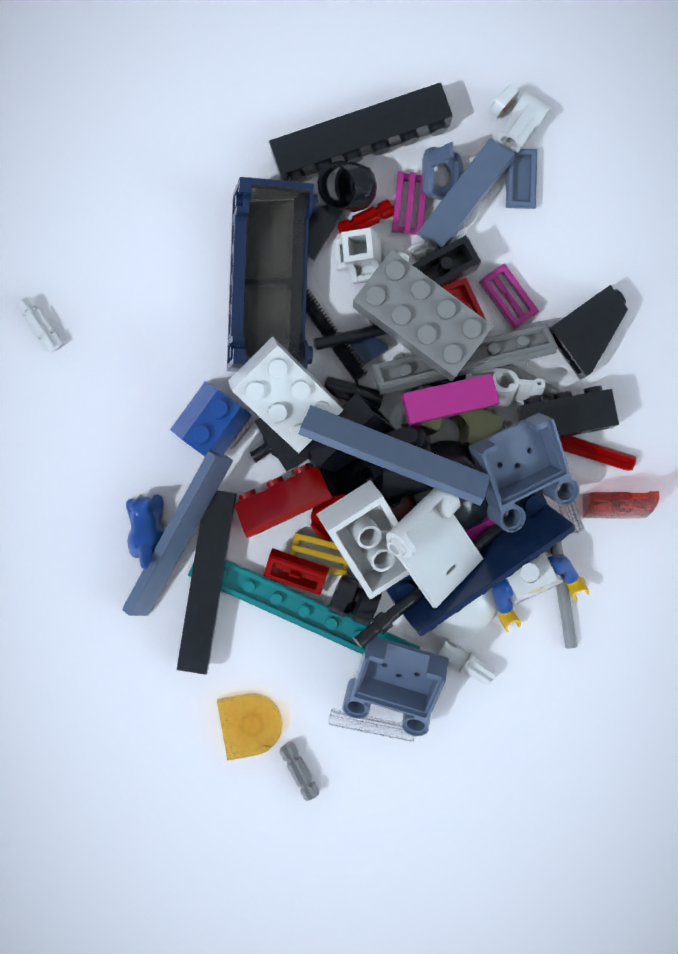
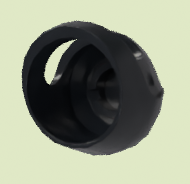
[317,161,377,212]

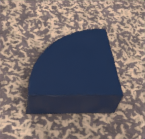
[349,337,389,365]

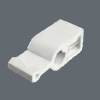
[463,368,545,408]

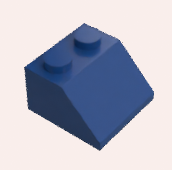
[170,382,252,457]

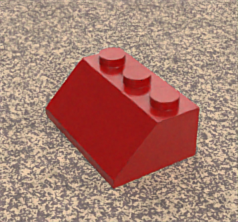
[234,463,332,538]

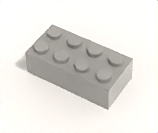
[353,250,494,382]

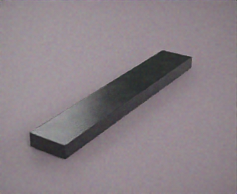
[176,490,237,675]

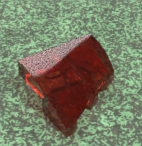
[583,491,660,519]

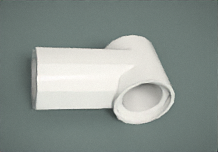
[497,91,551,153]

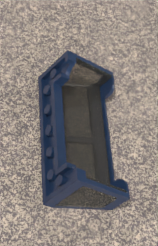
[227,177,318,372]

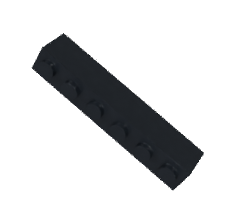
[269,82,453,182]

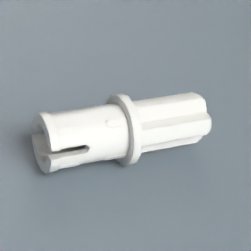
[437,638,496,685]

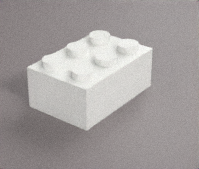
[228,336,343,453]
[316,480,410,599]

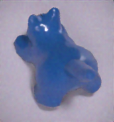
[126,494,165,569]

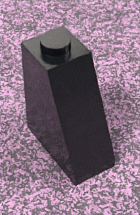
[549,285,628,380]
[306,393,396,473]

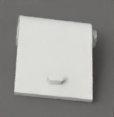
[386,488,484,608]

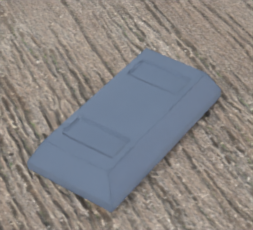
[506,149,537,209]

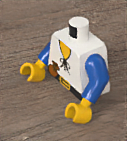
[493,552,590,632]

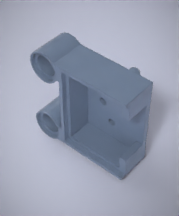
[468,413,580,533]
[342,636,449,736]

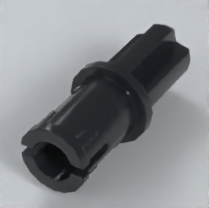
[324,376,383,409]

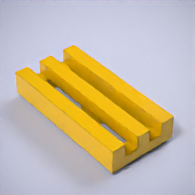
[290,532,349,576]

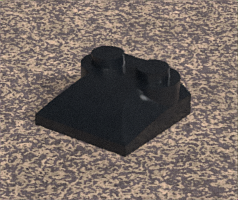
[371,425,434,502]

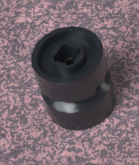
[328,574,382,627]

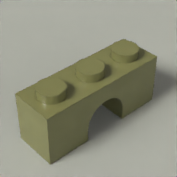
[401,385,504,446]

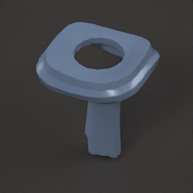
[422,142,463,200]

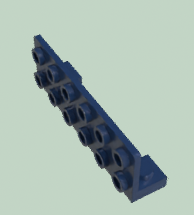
[386,490,575,636]

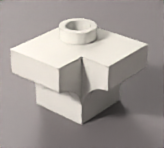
[333,227,382,284]

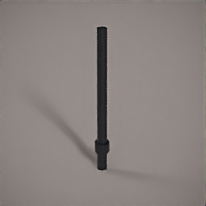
[353,524,503,648]

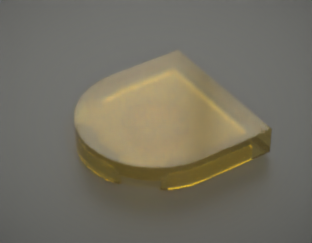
[217,693,283,761]

